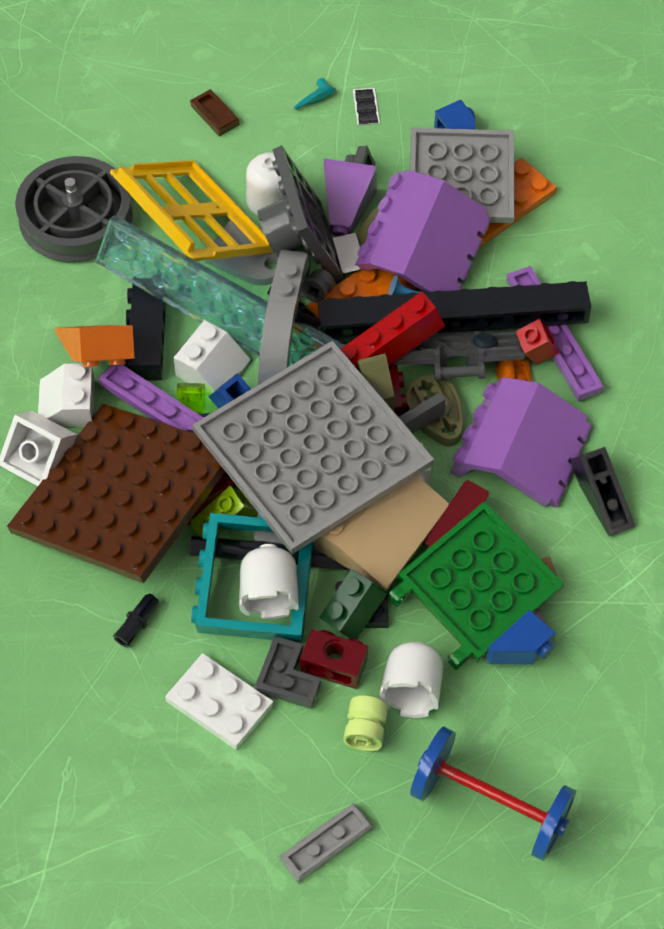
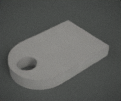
[203,220,278,285]

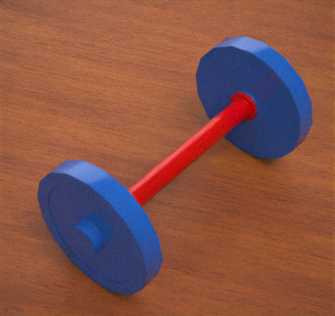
[410,726,576,861]

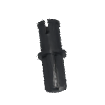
[113,593,159,648]

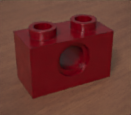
[300,629,368,689]

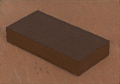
[190,89,239,136]

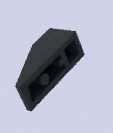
[569,447,635,536]

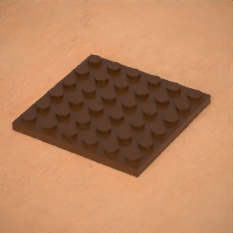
[7,404,225,583]

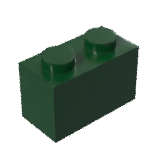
[319,569,387,639]

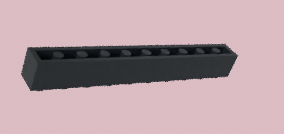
[318,281,591,342]

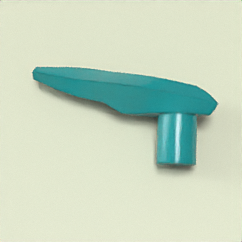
[294,78,336,110]

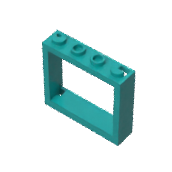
[191,513,314,643]

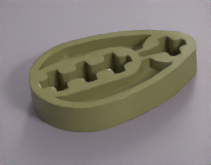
[406,375,463,446]

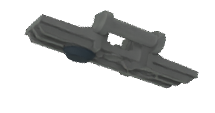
[393,331,525,381]

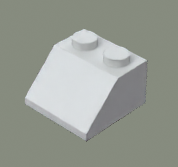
[174,320,251,394]
[38,363,95,428]
[0,410,77,486]

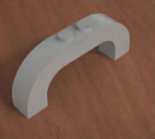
[258,250,310,385]

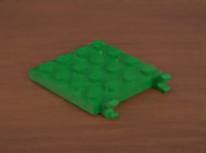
[389,501,564,670]

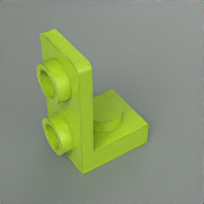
[191,485,258,536]

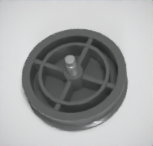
[15,156,133,262]

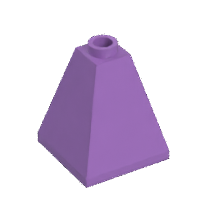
[324,159,377,237]

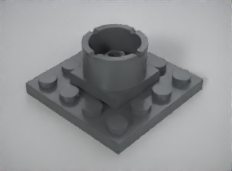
[257,145,346,284]

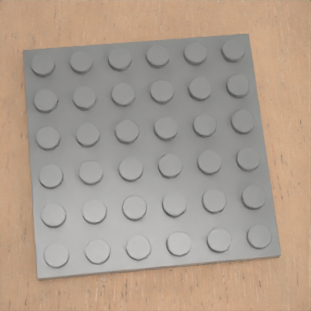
[192,340,434,554]

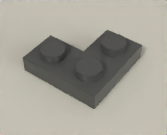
[255,636,321,709]

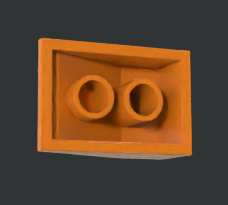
[55,325,134,367]

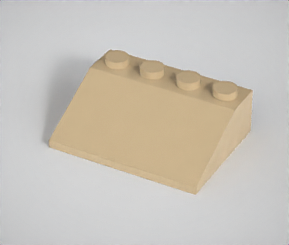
[314,475,449,592]

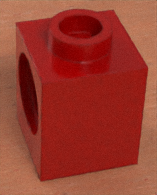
[516,319,560,365]

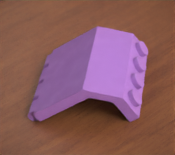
[355,170,491,293]
[450,377,592,507]

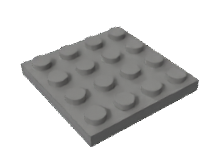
[410,128,514,223]

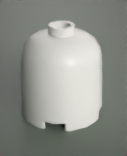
[246,152,282,216]
[239,544,299,619]
[379,642,443,718]

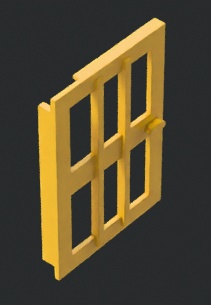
[110,160,273,262]

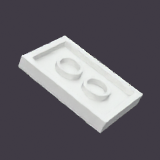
[165,653,273,751]

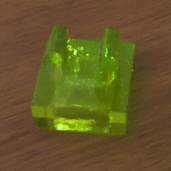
[177,383,205,413]

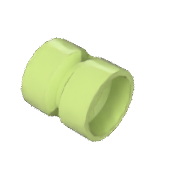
[343,696,388,751]

